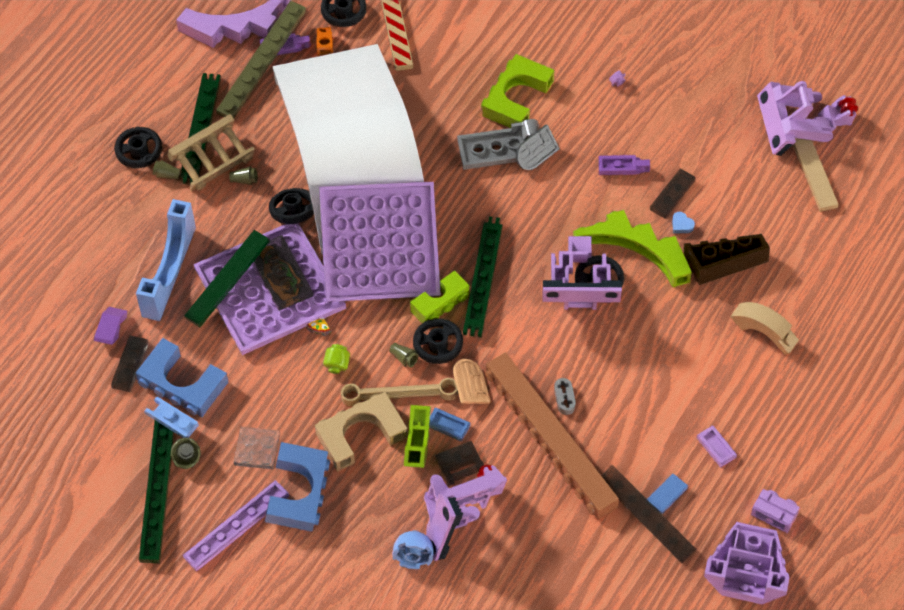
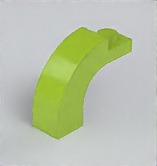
[404,405,431,468]

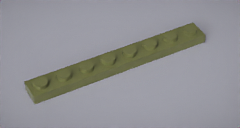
[216,0,306,118]

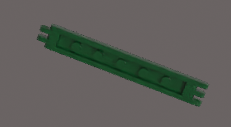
[180,73,221,184]
[463,216,503,338]

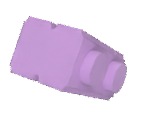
[751,489,800,533]

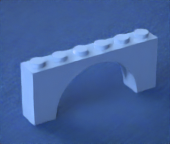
[136,199,196,321]

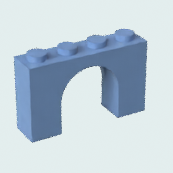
[136,338,228,417]
[265,442,330,532]

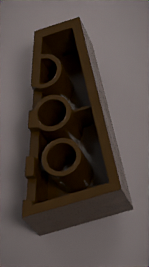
[684,234,770,285]

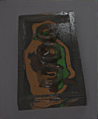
[253,235,314,311]

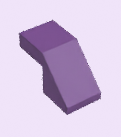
[94,307,127,345]

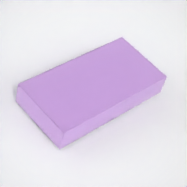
[697,426,737,468]

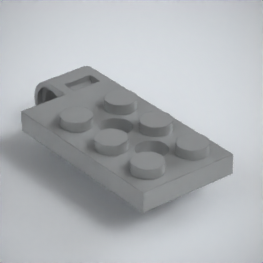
[457,119,540,170]

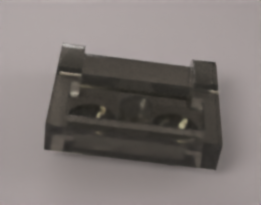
[435,441,484,486]

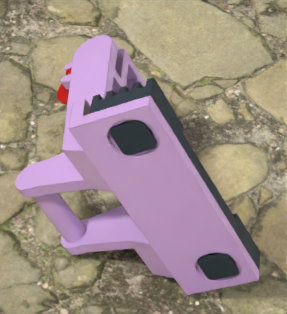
[757,81,858,156]
[542,236,622,310]
[424,465,507,561]

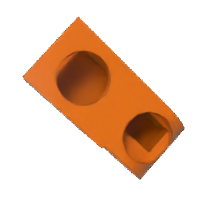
[317,27,333,57]

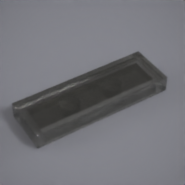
[650,168,696,219]

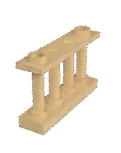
[167,114,255,192]

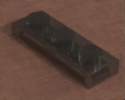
[111,335,149,392]

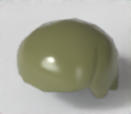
[171,437,201,469]

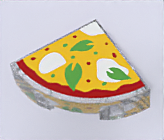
[306,317,332,336]

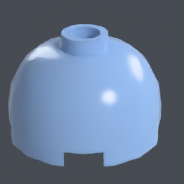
[392,530,433,569]

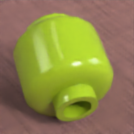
[323,344,350,374]

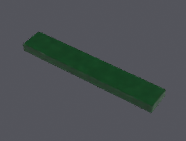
[184,230,270,328]

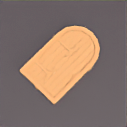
[453,359,491,404]

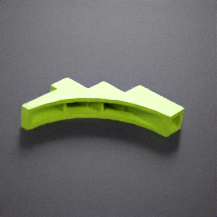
[573,210,692,288]

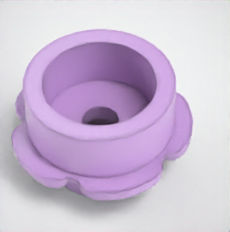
[609,70,625,87]

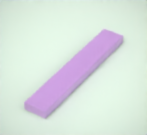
[183,480,289,572]

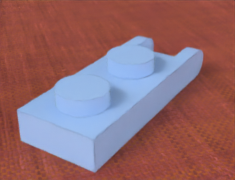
[144,397,199,438]

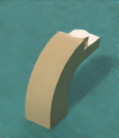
[730,302,799,354]

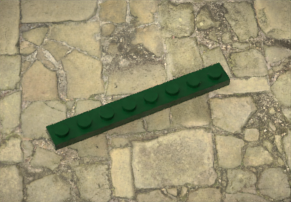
[139,420,174,563]

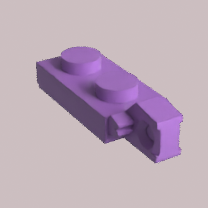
[260,33,311,55]
[599,155,650,175]

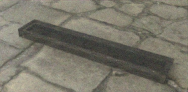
[601,465,696,563]

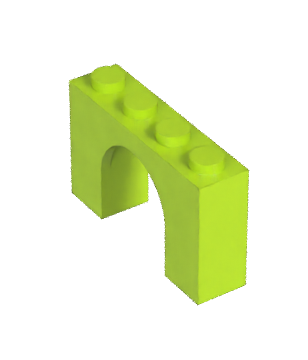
[481,54,554,128]

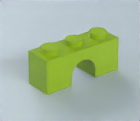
[410,271,469,323]

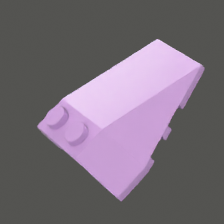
[704,522,789,604]

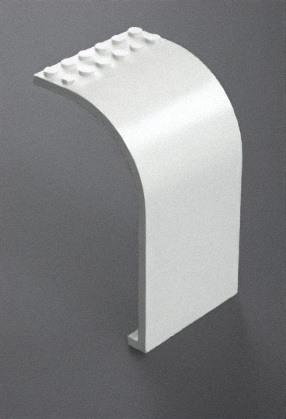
[272,44,424,255]

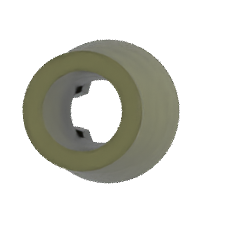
[153,160,181,180]
[229,166,258,185]
[389,343,419,367]

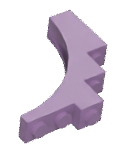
[176,0,292,48]

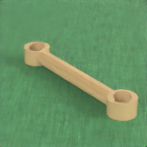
[341,378,458,406]

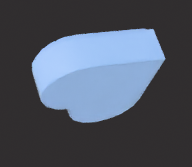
[672,212,695,233]

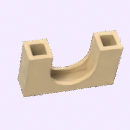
[315,392,408,472]

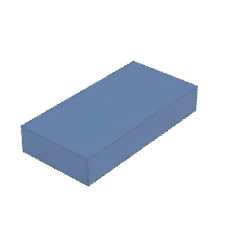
[429,407,470,441]
[646,474,688,515]

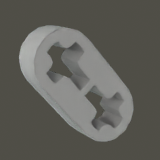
[554,378,576,415]

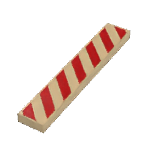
[381,0,413,71]

